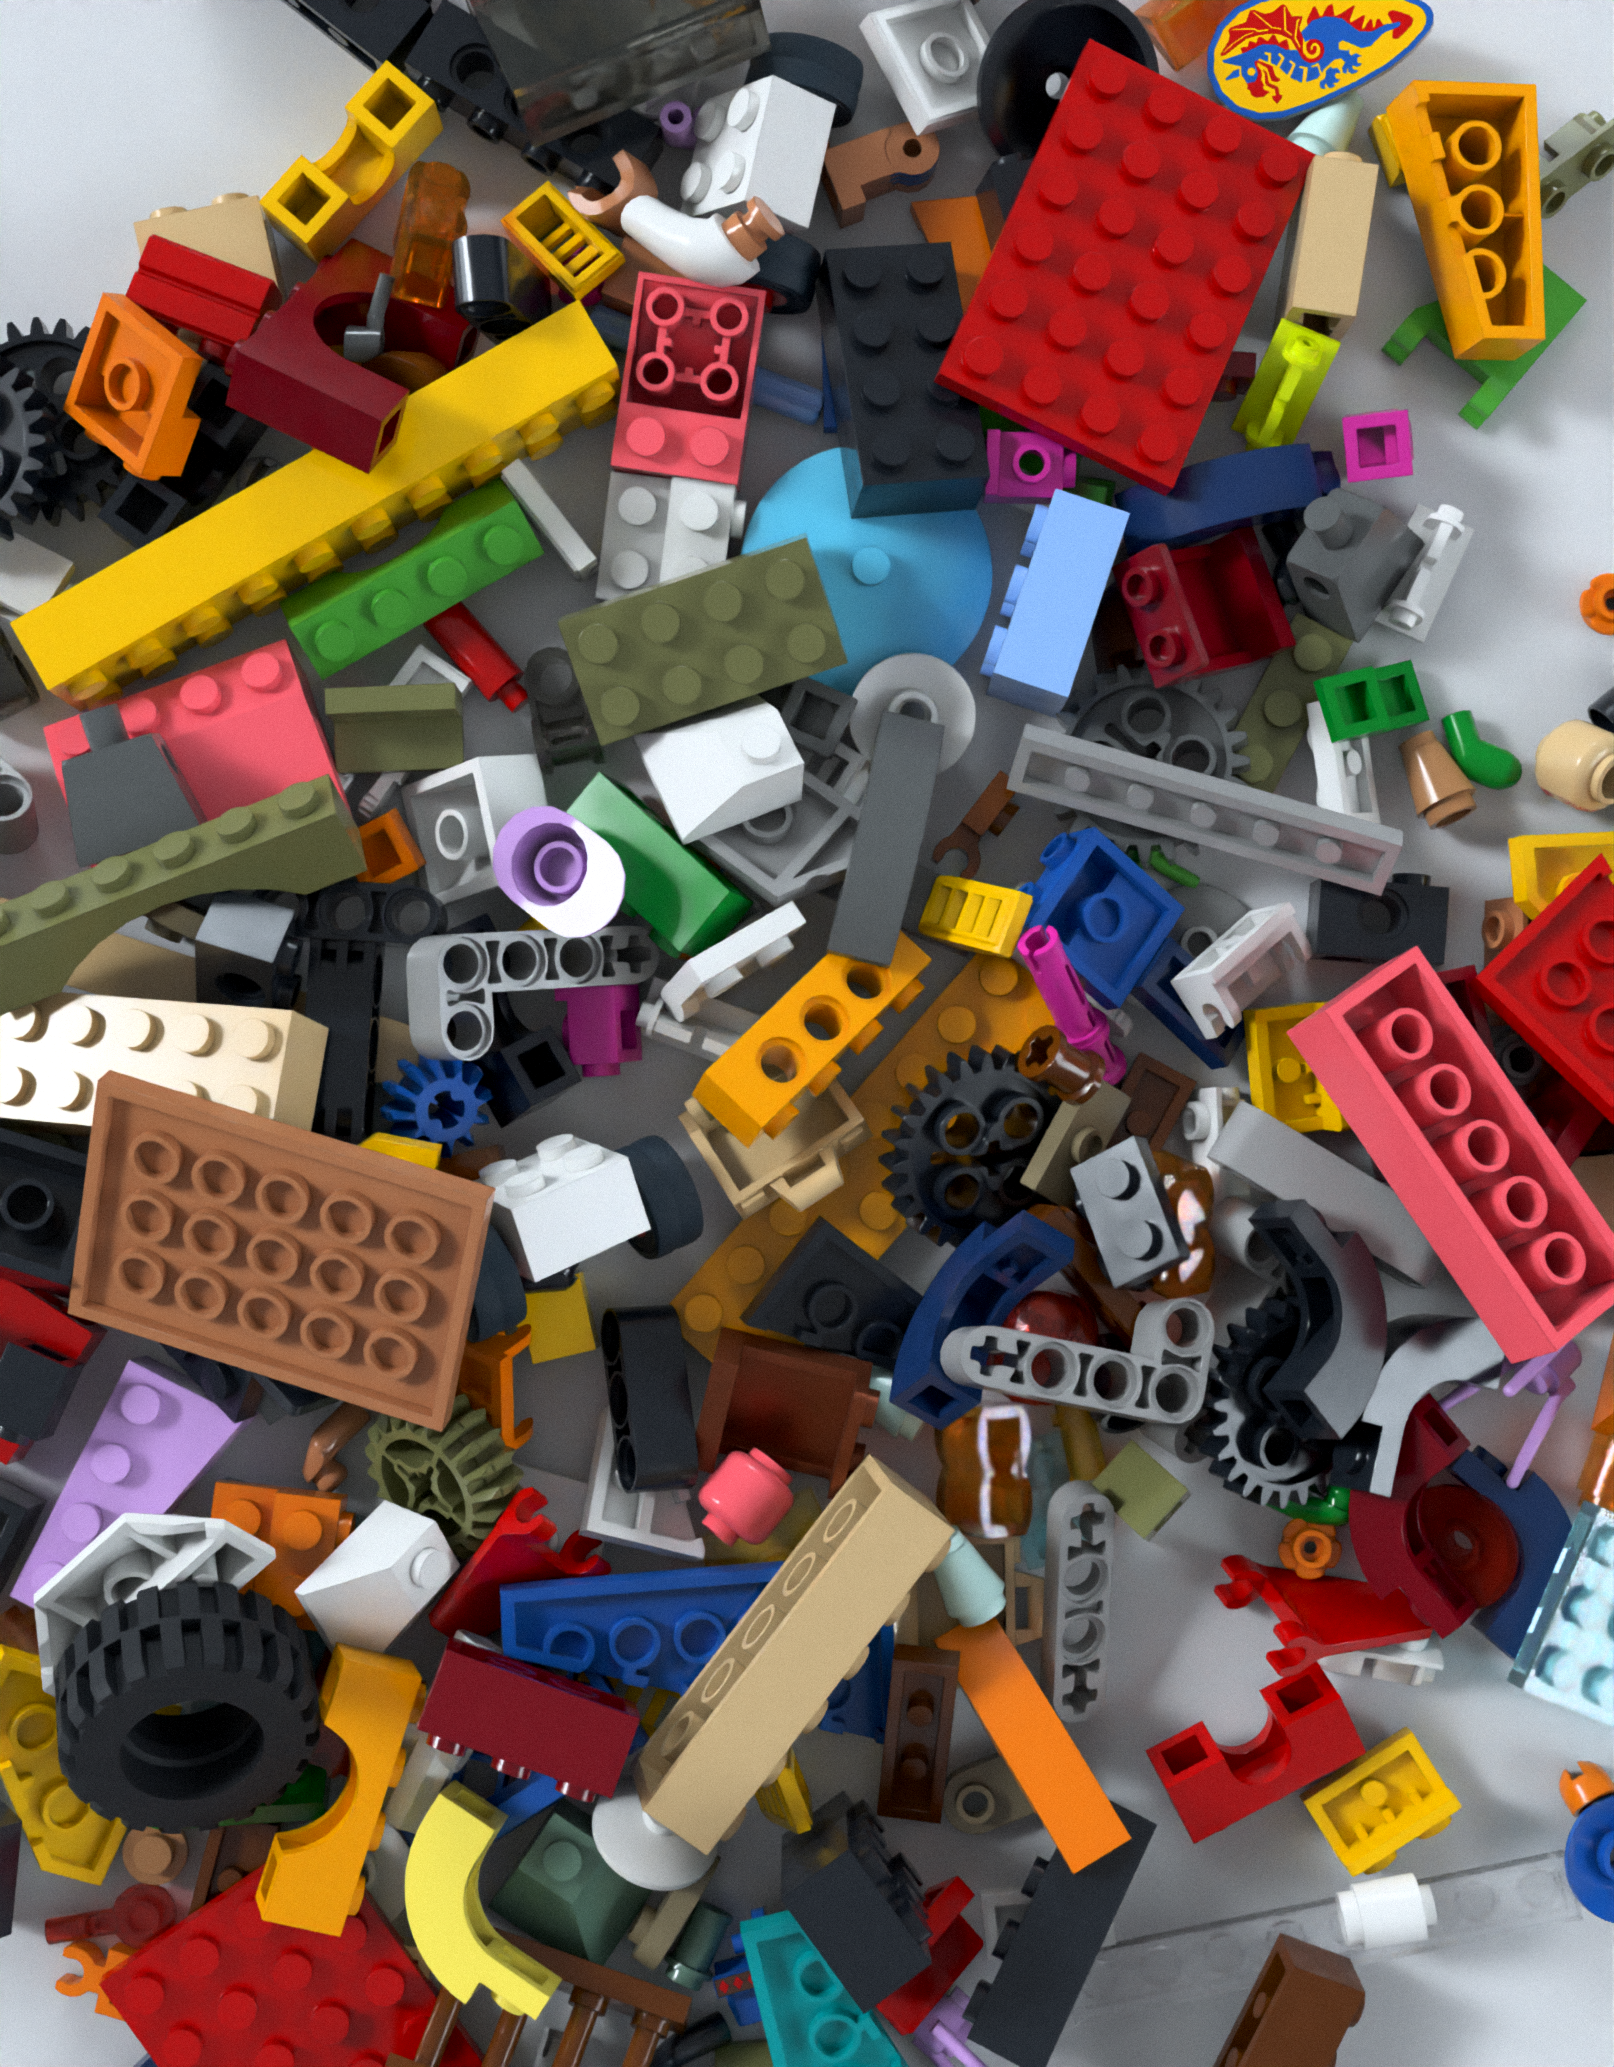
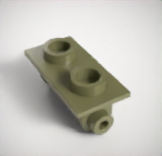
[1539,111,1614,219]

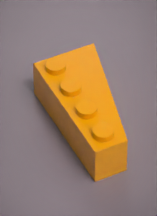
[1386,80,1546,361]

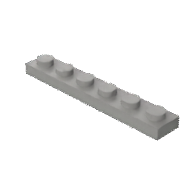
[1006,723,1404,896]

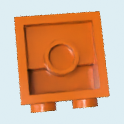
[63,292,203,481]
[211,1479,356,1631]

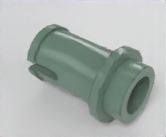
[665,1900,734,1991]

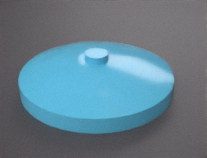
[740,447,993,696]

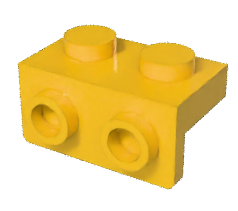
[1243,1001,1352,1133]
[1299,1726,1462,1877]

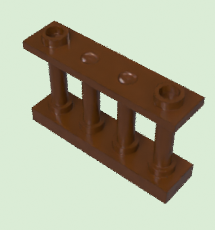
[385,1926,692,2067]

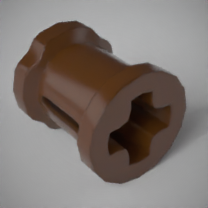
[1018,1025,1106,1105]

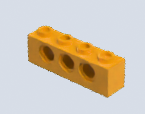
[692,930,932,1149]

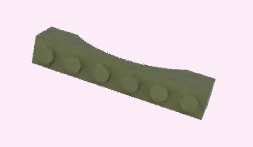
[0,774,367,1016]

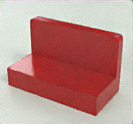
[875,1875,984,2036]

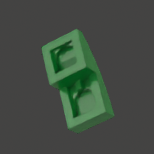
[1313,660,1430,744]

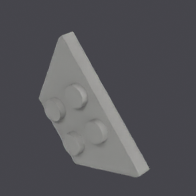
[675,769,861,908]

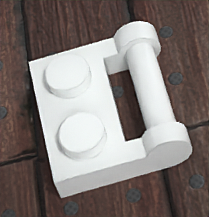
[661,900,806,1022]

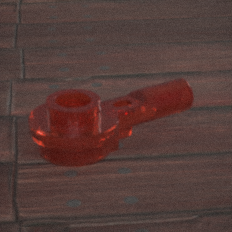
[45,1882,177,1949]

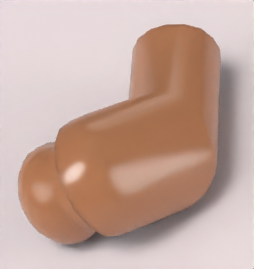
[302,1401,371,1492]

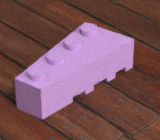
[9,1355,259,1608]

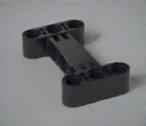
[252,881,448,1145]

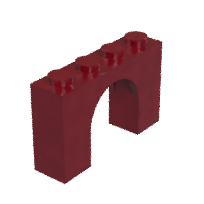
[224,238,480,474]

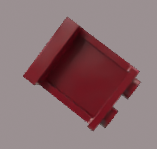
[1111,526,1297,689]

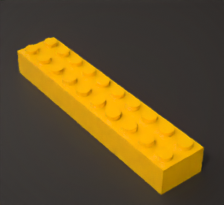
[10,299,622,712]

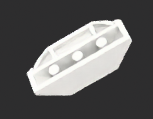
[34,1513,276,1697]

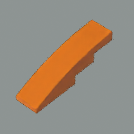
[933,1617,1132,1874]

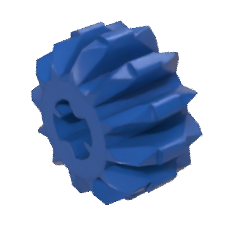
[379,1054,493,1158]

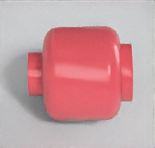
[698,1447,794,1547]

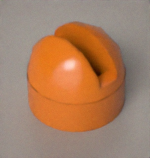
[1559,1760,1614,1817]

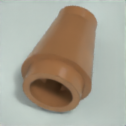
[1398,730,1477,830]

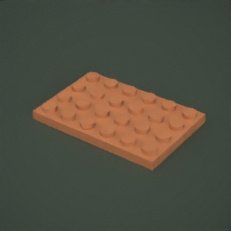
[68,1070,496,1432]

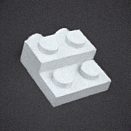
[595,471,747,601]

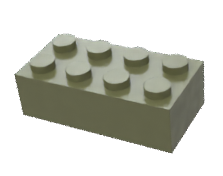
[557,533,848,746]

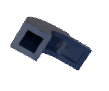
[1114,443,1341,556]
[889,1210,1075,1431]
[1444,1445,1581,1676]

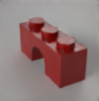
[1145,1661,1366,1844]

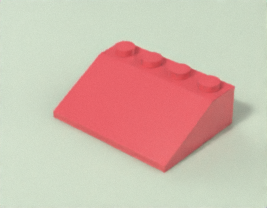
[43,638,353,868]

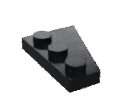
[739,1215,924,1371]

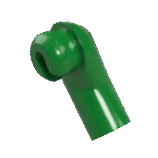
[1441,710,1522,790]
[1266,1484,1351,1526]

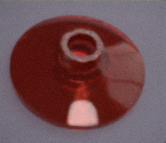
[1422,1484,1520,1609]

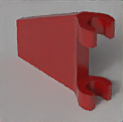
[428,1487,612,1637]
[1214,1554,1433,1677]

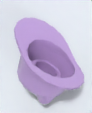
[493,806,626,938]

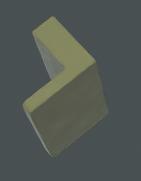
[324,683,465,775]

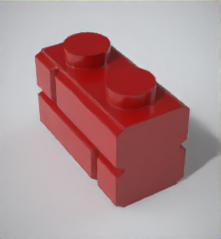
[125,234,283,367]

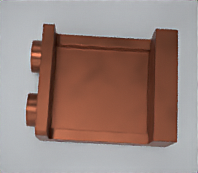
[695,1327,880,1500]

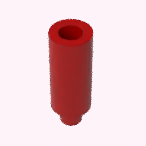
[423,601,532,713]

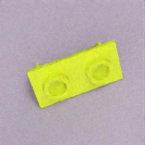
[1231,318,1341,451]

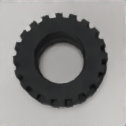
[55,1580,321,1834]

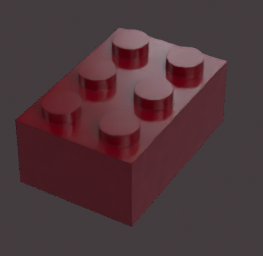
[417,1636,640,1803]

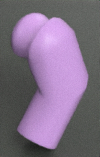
[660,101,702,151]

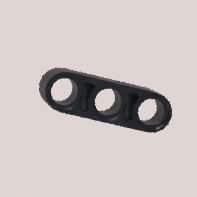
[452,234,552,346]
[601,1305,699,1494]

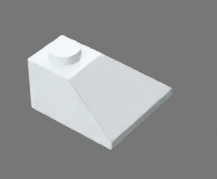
[632,694,804,845]
[401,754,548,911]
[294,1500,461,1654]

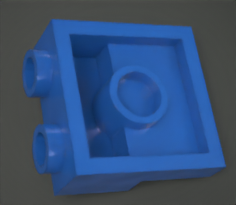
[1017,827,1185,1010]

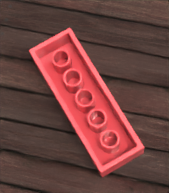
[1286,945,1614,1364]

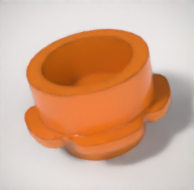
[1579,573,1614,636]
[1278,1518,1342,1580]

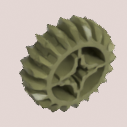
[364,1394,525,1560]

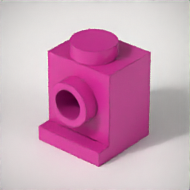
[1342,408,1414,483]
[983,429,1076,505]
[554,984,642,1077]

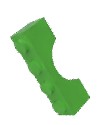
[279,476,545,680]

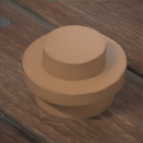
[122,1826,189,1885]

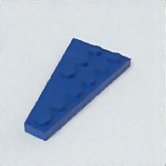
[499,1560,894,1745]

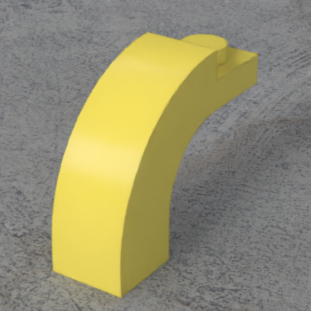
[405,1779,562,2020]

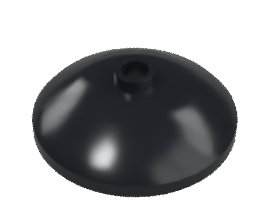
[976,0,1159,159]

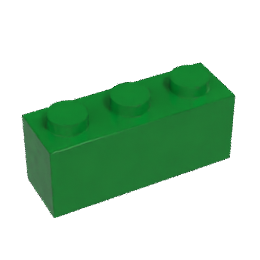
[566,771,754,959]

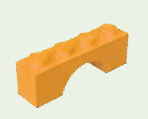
[255,1642,426,1937]

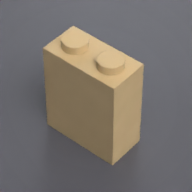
[1271,151,1379,342]
[133,193,287,377]

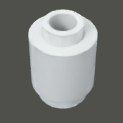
[1335,1873,1437,1951]

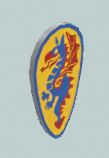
[1207,0,1434,123]

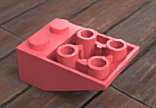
[610,271,767,492]

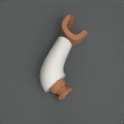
[567,149,785,288]

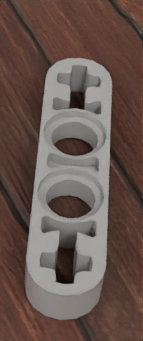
[1040,1480,1115,1723]

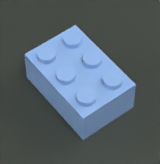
[979,489,1130,719]

